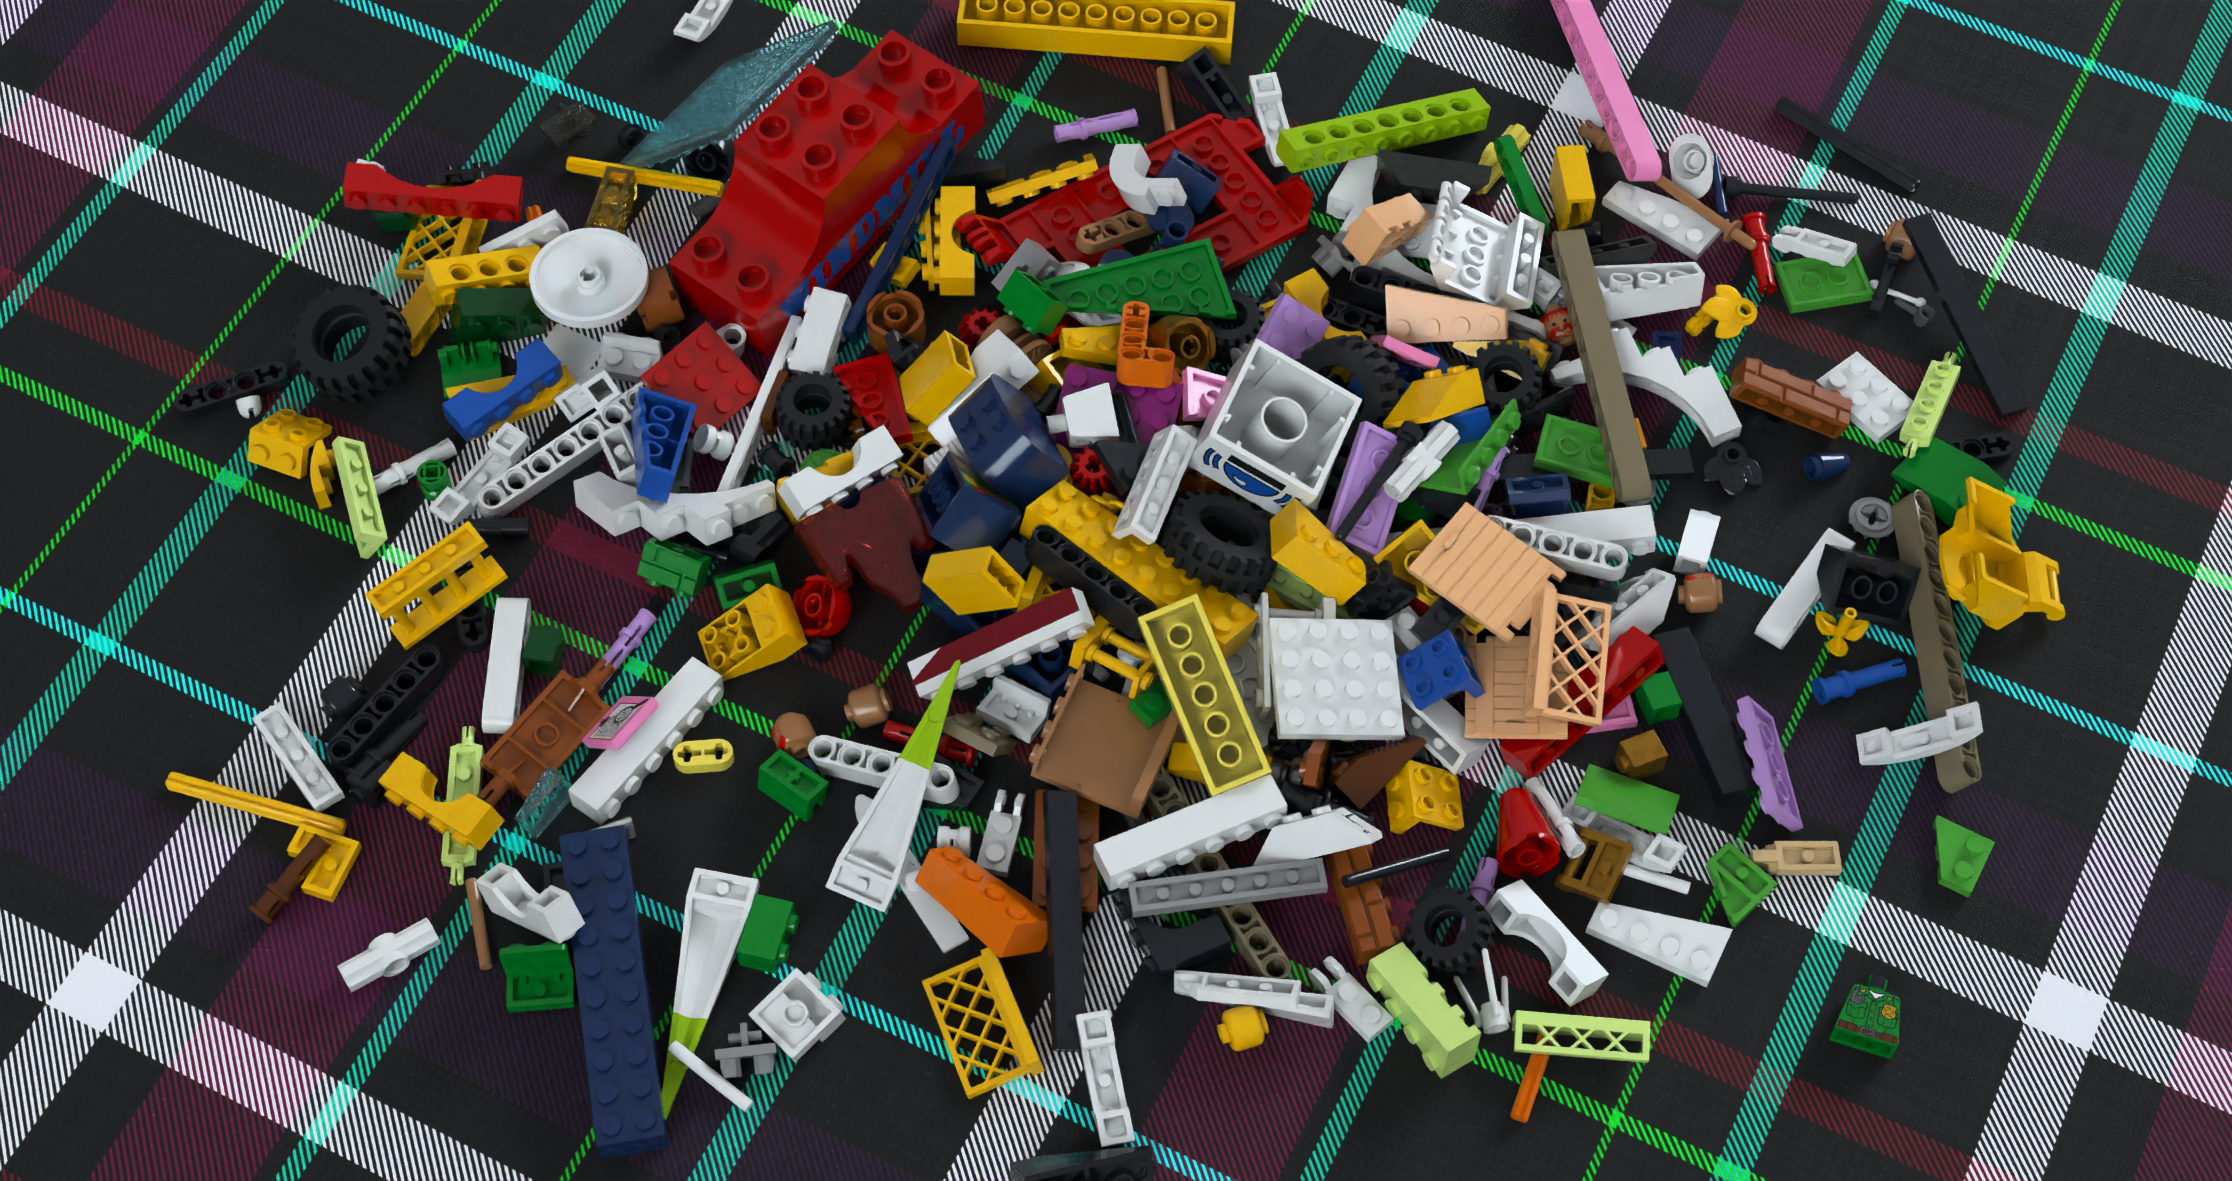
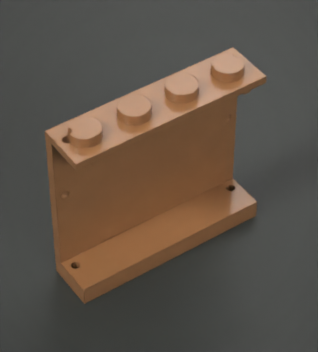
[1029,663,1181,819]

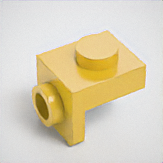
[870,242,922,289]

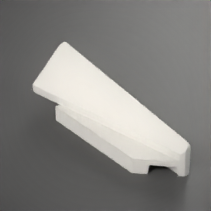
[1174,970,1334,1028]

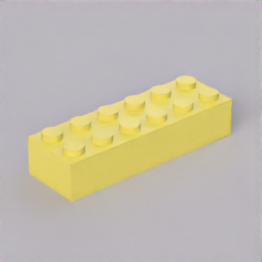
[1137,594,1272,798]

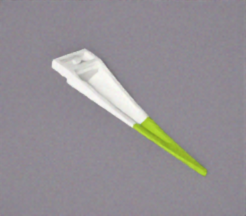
[825,659,961,913]
[662,867,759,1120]

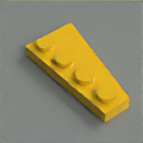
[986,153,1099,207]
[445,365,575,441]

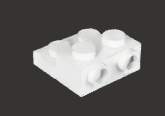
[748,967,846,1062]

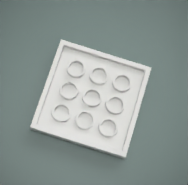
[1267,618,1405,740]

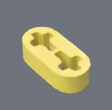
[673,739,734,774]

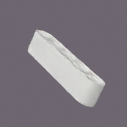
[1487,515,1628,581]
[1754,528,1856,650]
[482,598,531,734]
[808,735,960,804]

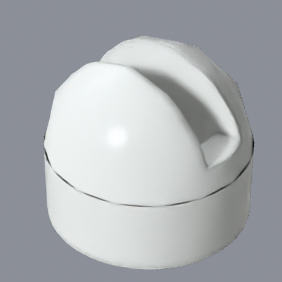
[236,395,262,419]

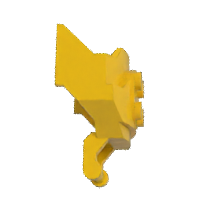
[1939,477,2065,630]

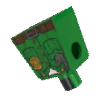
[1829,975,1900,1059]

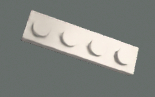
[252,702,345,812]

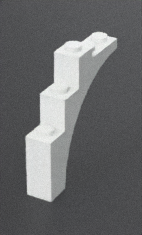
[1326,155,1438,288]
[1550,327,1742,447]
[573,471,777,546]

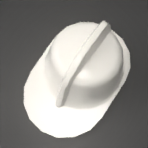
[1669,133,1714,199]

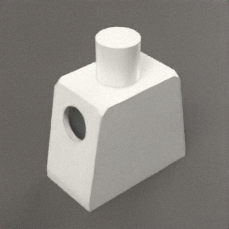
[1046,383,1120,448]

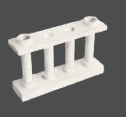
[1252,592,1336,720]

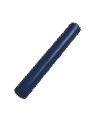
[1712,154,1729,219]

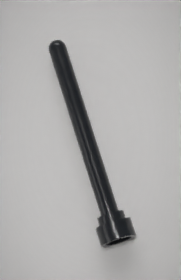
[1723,175,1859,204]
[1335,421,1424,541]

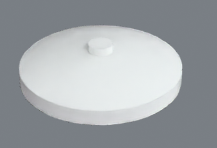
[529,228,649,329]

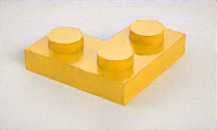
[287,823,362,902]

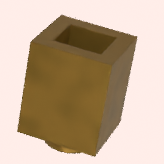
[1615,729,1668,780]

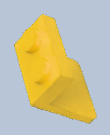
[247,409,332,479]
[1385,760,1464,835]

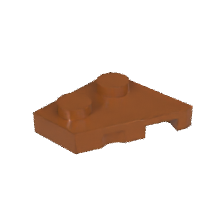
[1299,739,1331,791]

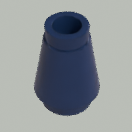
[1803,453,1851,482]

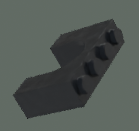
[1100,863,1232,985]

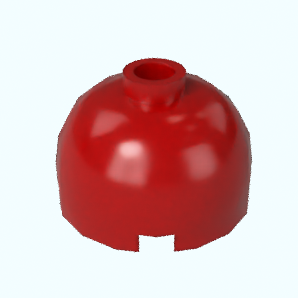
[792,574,852,637]

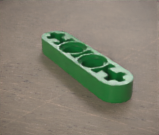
[1494,134,1549,236]

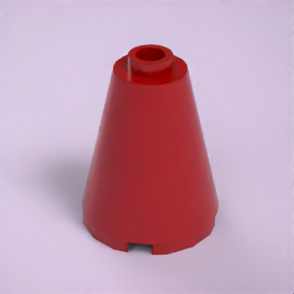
[1496,788,1561,878]

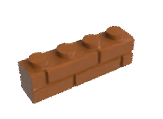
[1729,357,1852,439]
[1324,844,1401,965]

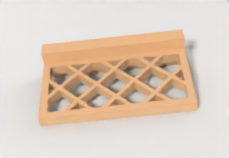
[1522,587,1612,727]

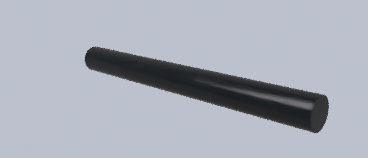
[1341,847,1450,888]

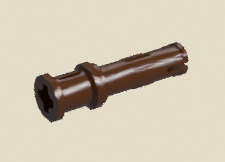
[247,833,331,926]

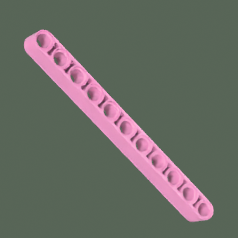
[1550,0,1662,181]

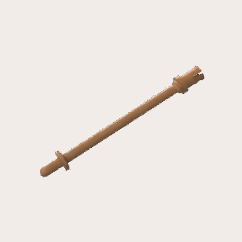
[1578,119,1757,250]

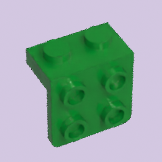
[499,941,575,1013]

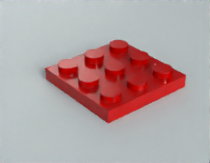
[639,321,762,438]

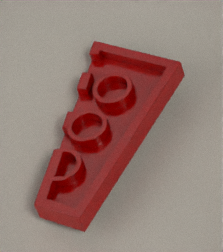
[832,352,914,445]

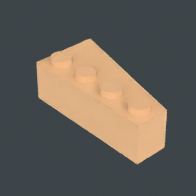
[1385,284,1508,343]

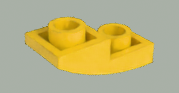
[310,439,337,510]

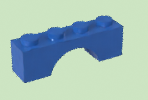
[442,338,563,442]

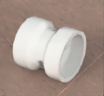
[693,423,734,461]
[937,826,971,859]

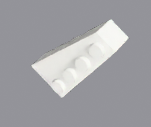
[1594,262,1705,322]

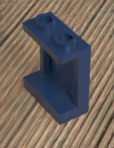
[1505,473,1571,520]

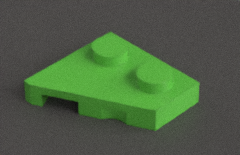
[1933,815,1995,898]
[1706,841,1778,928]

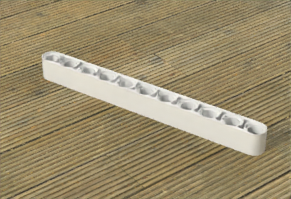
[478,323,746,519]

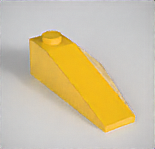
[1373,519,1485,635]

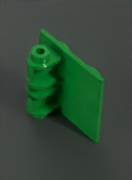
[437,338,502,399]

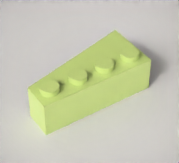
[1366,942,1481,1079]

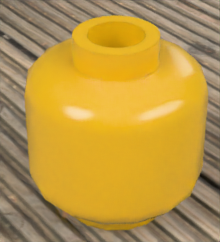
[1217,1005,1269,1051]

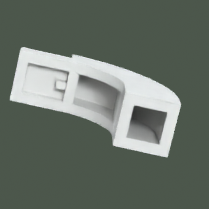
[1109,144,1187,215]

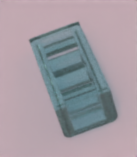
[514,766,572,840]

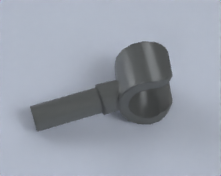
[1894,298,1935,327]

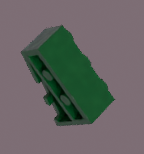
[447,288,549,347]

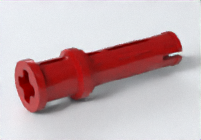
[1741,212,1777,295]
[883,720,979,769]

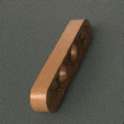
[1075,209,1155,254]

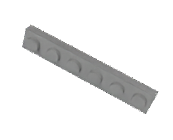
[1128,858,1328,918]

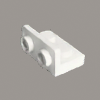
[597,331,663,383]

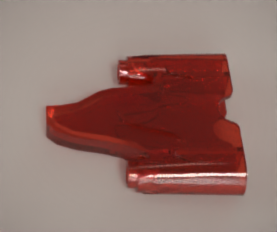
[794,477,935,614]

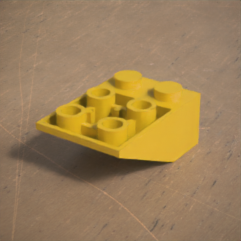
[697,583,808,682]

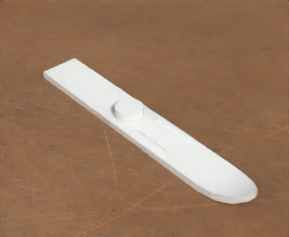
[855,794,969,954]

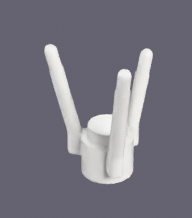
[1453,948,1511,1034]

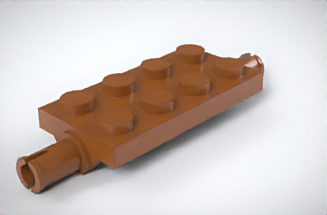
[476,658,615,808]
[1032,787,1099,913]

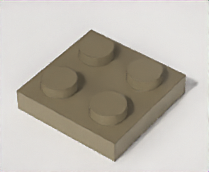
[942,712,1018,757]

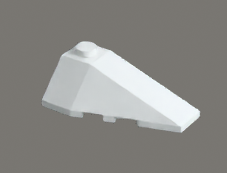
[927,329,1040,447]

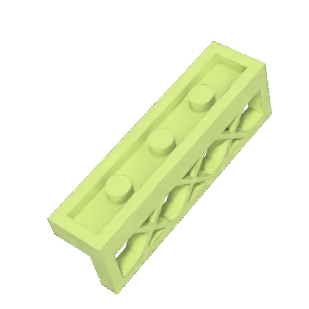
[332,436,388,559]
[1512,1010,1650,1063]

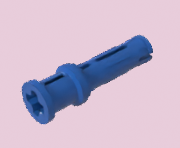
[1812,657,1907,705]

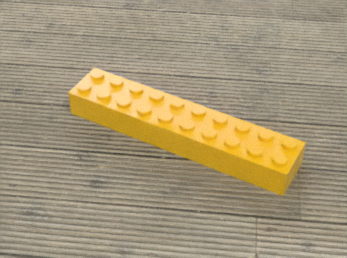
[957,0,1235,65]

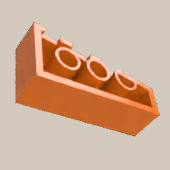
[915,846,1048,958]

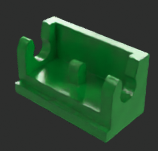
[758,749,829,823]

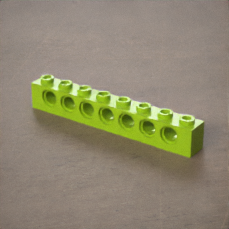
[1276,88,1491,174]

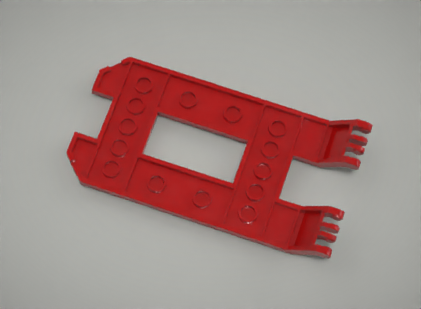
[956,113,1314,346]

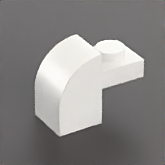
[553,366,621,423]

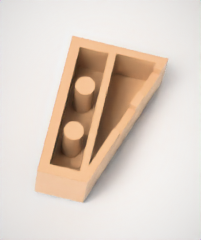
[1342,193,1432,266]

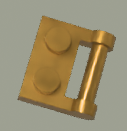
[1554,827,1634,905]

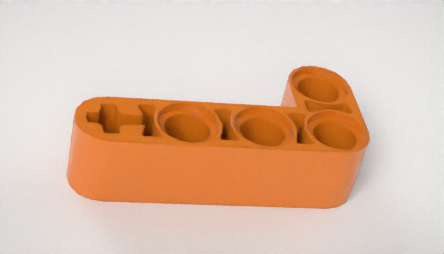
[1116,301,1175,388]

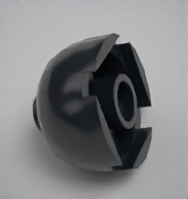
[681,128,735,184]

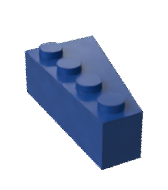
[631,387,697,503]

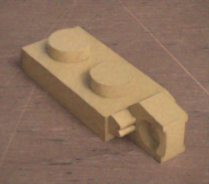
[1748,841,1842,876]

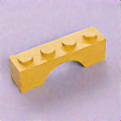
[934,186,976,296]
[1283,267,1368,383]
[378,751,505,851]

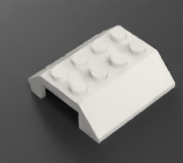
[1428,181,1545,311]

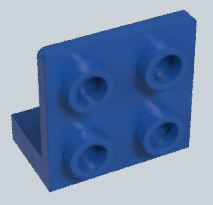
[1396,629,1486,711]

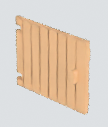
[1407,502,1566,643]
[1465,636,1568,740]

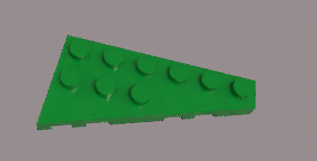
[1042,238,1237,319]

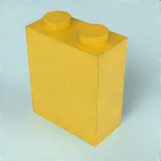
[1549,145,1596,231]
[898,330,976,426]
[922,546,1025,615]

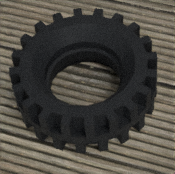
[1160,489,1278,595]

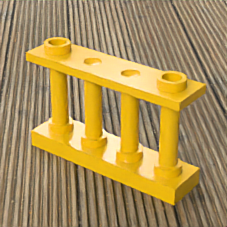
[364,521,508,650]
[1069,615,1158,699]

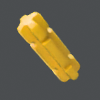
[1685,295,1717,336]

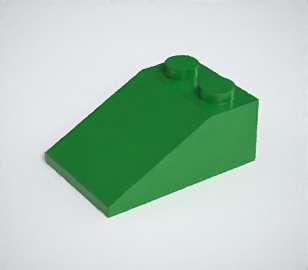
[1890,436,2007,528]

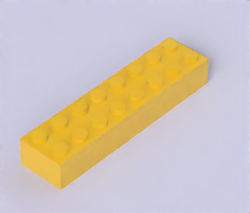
[1019,479,1259,661]

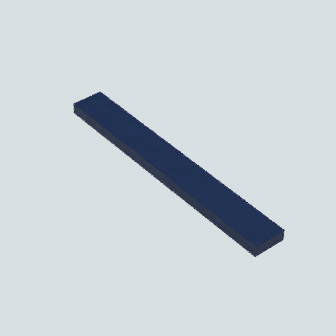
[842,136,956,345]

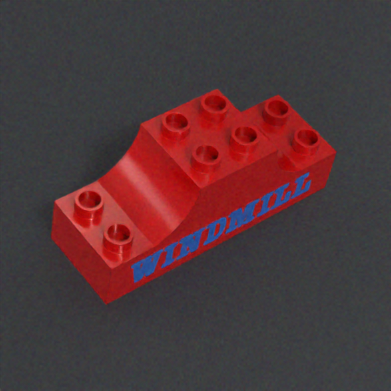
[669,29,985,358]

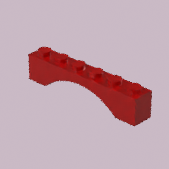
[342,162,524,222]

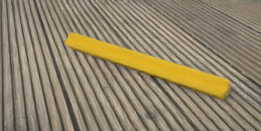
[566,156,724,197]
[165,772,347,836]

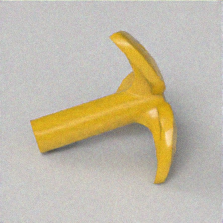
[1815,607,1869,657]

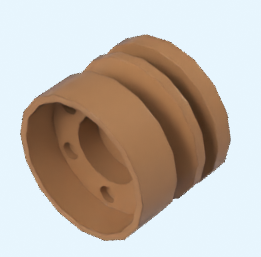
[976,314,1053,366]

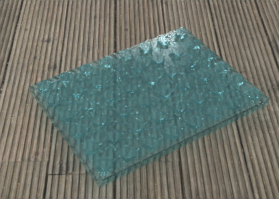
[618,20,839,168]

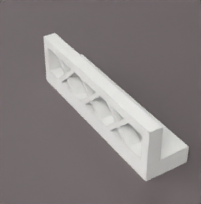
[1111,424,1198,545]

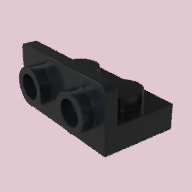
[1346,559,1418,620]

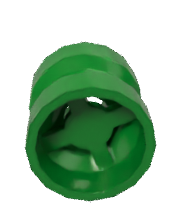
[417,460,452,501]

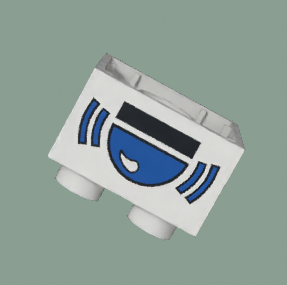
[1188,338,1362,515]

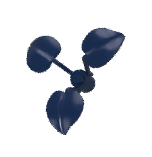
[1097,202,1228,287]

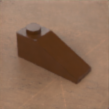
[1326,735,1427,810]

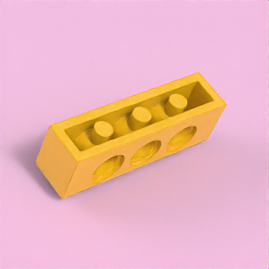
[423,245,541,306]

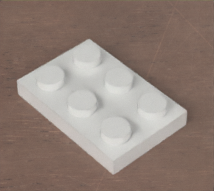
[1815,352,1913,444]

